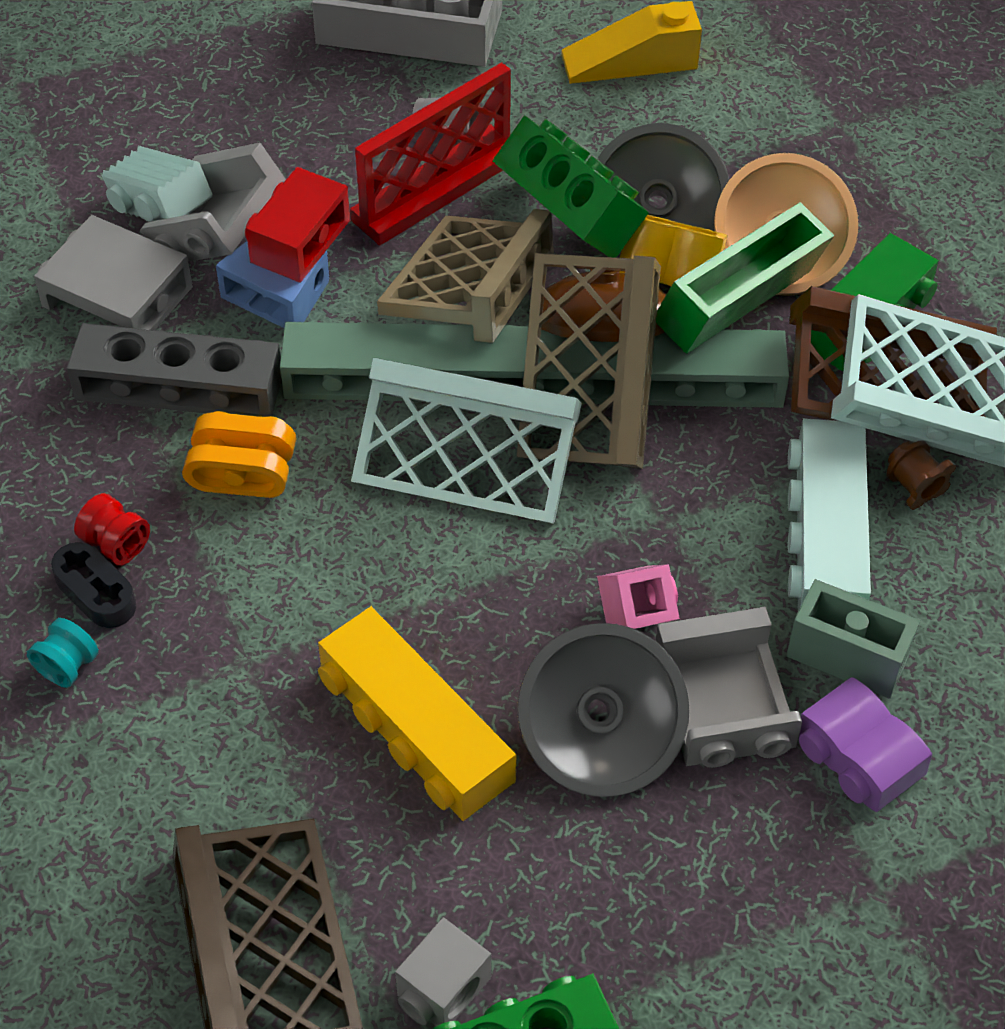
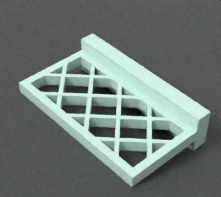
[831,294,1005,467]
[351,358,582,524]

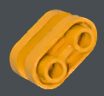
[182,411,296,498]

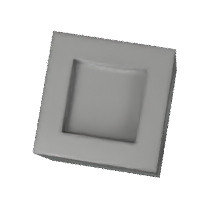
[395,917,491,1026]

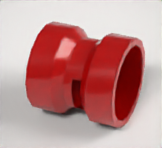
[74,493,150,565]

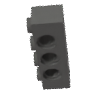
[67,323,282,417]

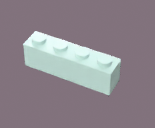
[788,418,871,612]

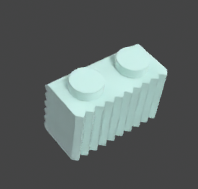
[102,146,213,222]

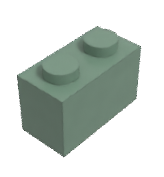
[786,579,921,699]

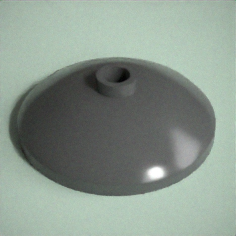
[597,123,729,231]
[517,623,689,797]

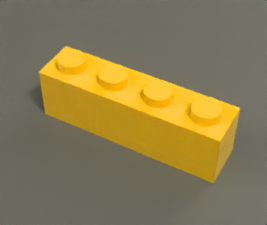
[318,606,516,821]

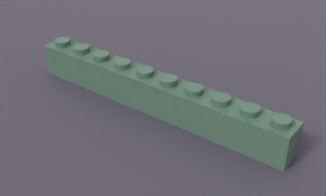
[280,321,789,408]

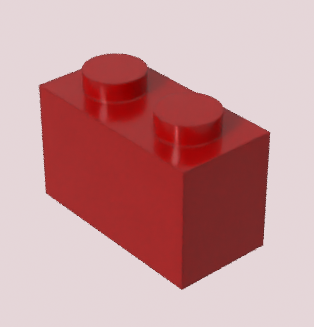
[245,167,350,283]

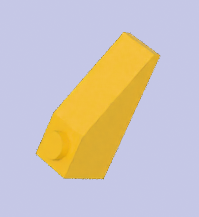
[561,1,702,84]

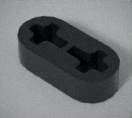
[51,542,136,628]

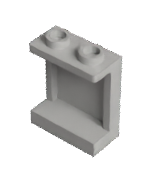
[140,143,286,261]
[34,215,193,330]
[656,607,802,767]

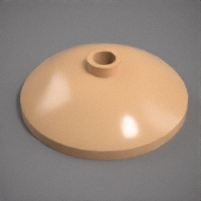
[714,153,858,296]

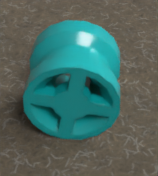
[27,617,99,688]

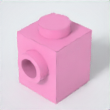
[597,564,680,629]

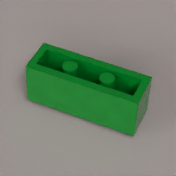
[811,233,939,371]

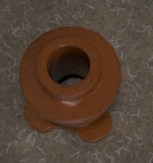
[886,441,956,510]

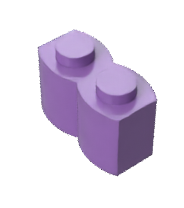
[799,677,932,812]

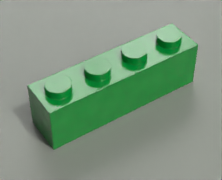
[656,202,835,354]

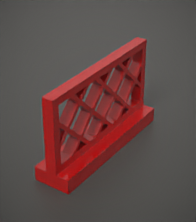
[350,62,511,246]

